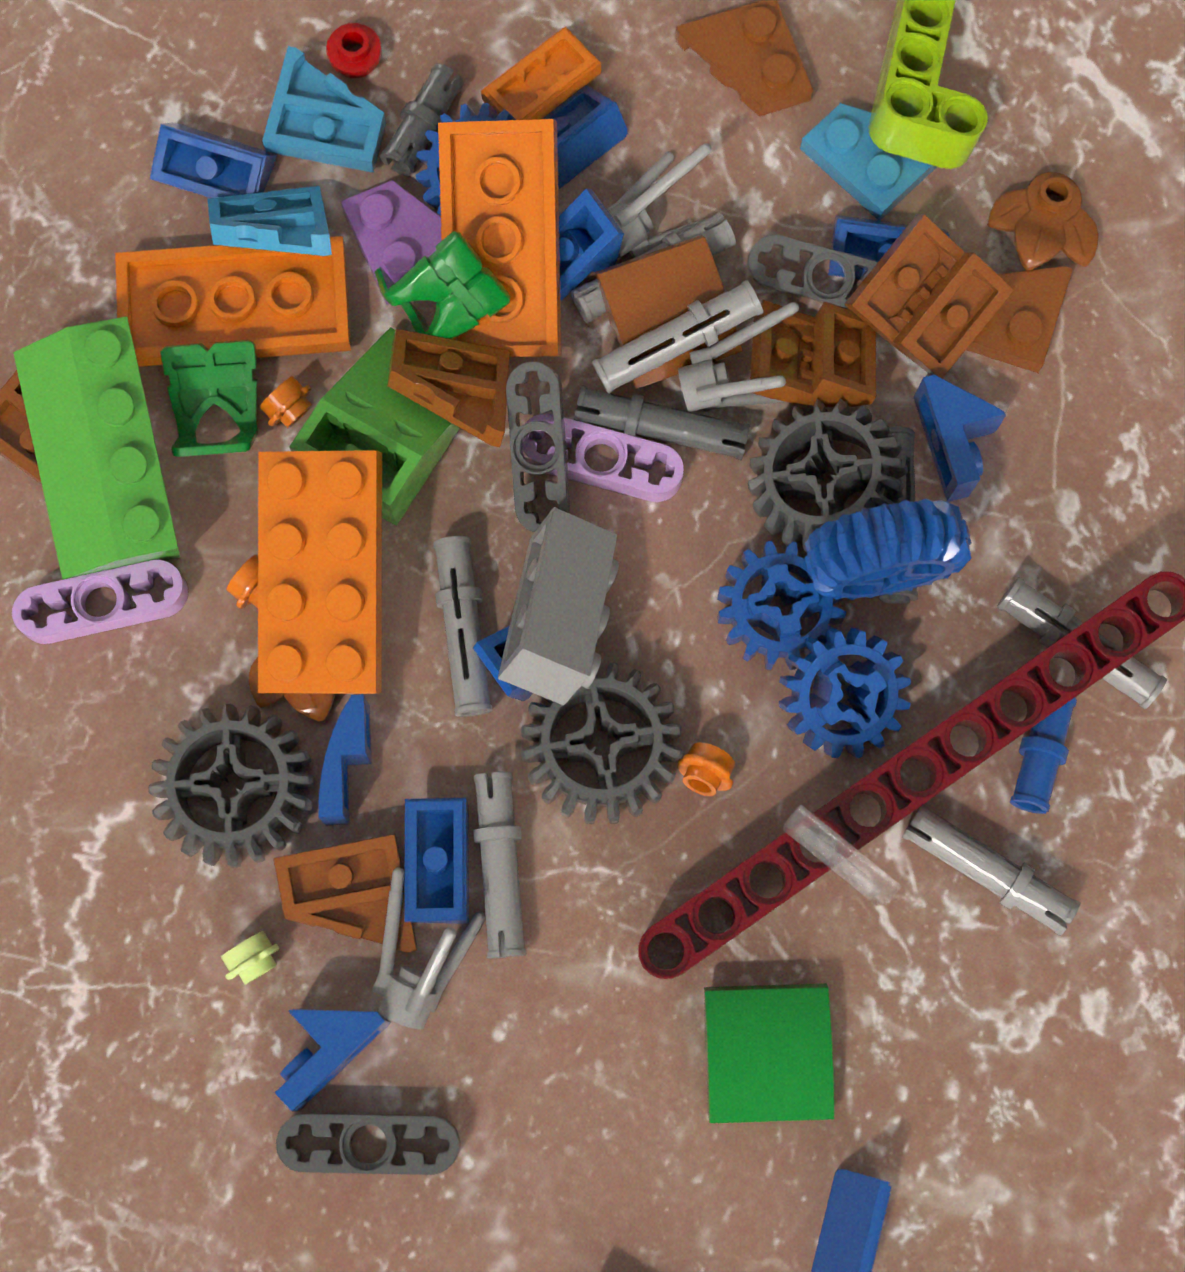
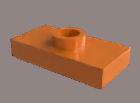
[481,26,601,120]

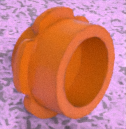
[259,376,313,429]
[226,554,258,609]
[677,742,735,796]

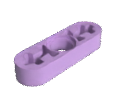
[522,413,684,502]
[12,560,188,644]

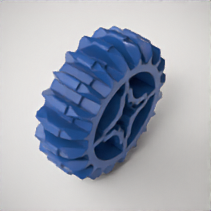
[805,498,971,600]

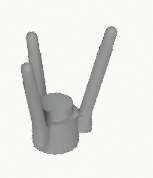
[607,143,712,259]
[678,302,799,412]
[372,867,486,1030]

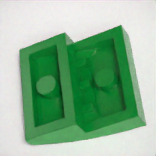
[704,983,834,1123]

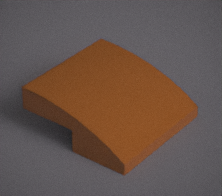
[844,215,1014,379]
[595,235,743,389]
[750,299,876,407]

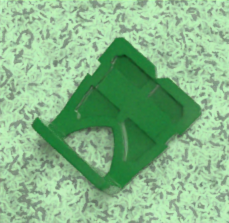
[375,231,510,339]
[160,340,258,457]

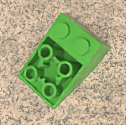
[289,327,460,526]

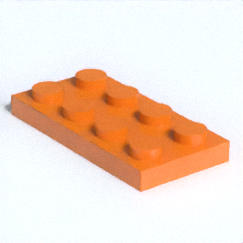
[438,119,561,357]
[115,236,351,367]
[258,450,382,694]

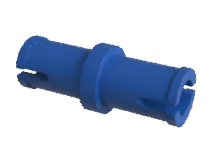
[1010,698,1077,814]

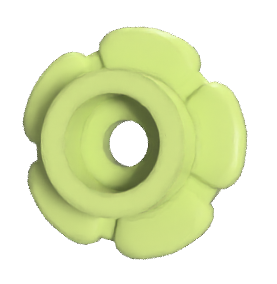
[221,931,279,985]

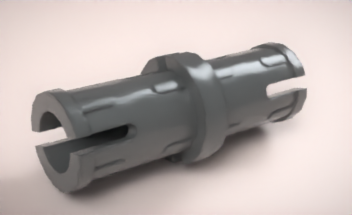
[380,64,464,176]

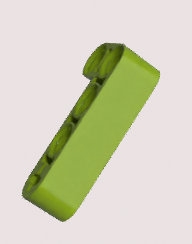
[869,0,988,169]

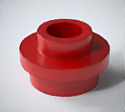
[326,23,382,79]

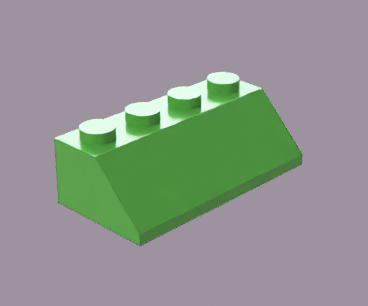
[13,316,180,580]

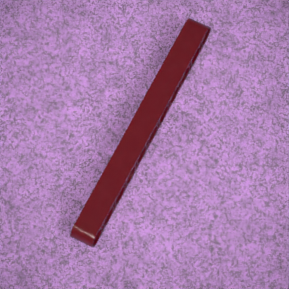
[638,571,1185,979]

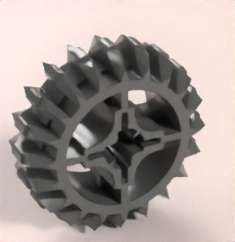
[748,398,908,553]
[521,663,682,824]
[148,703,315,868]

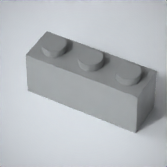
[498,507,619,705]

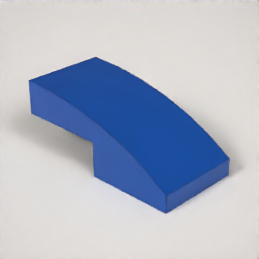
[318,694,372,826]

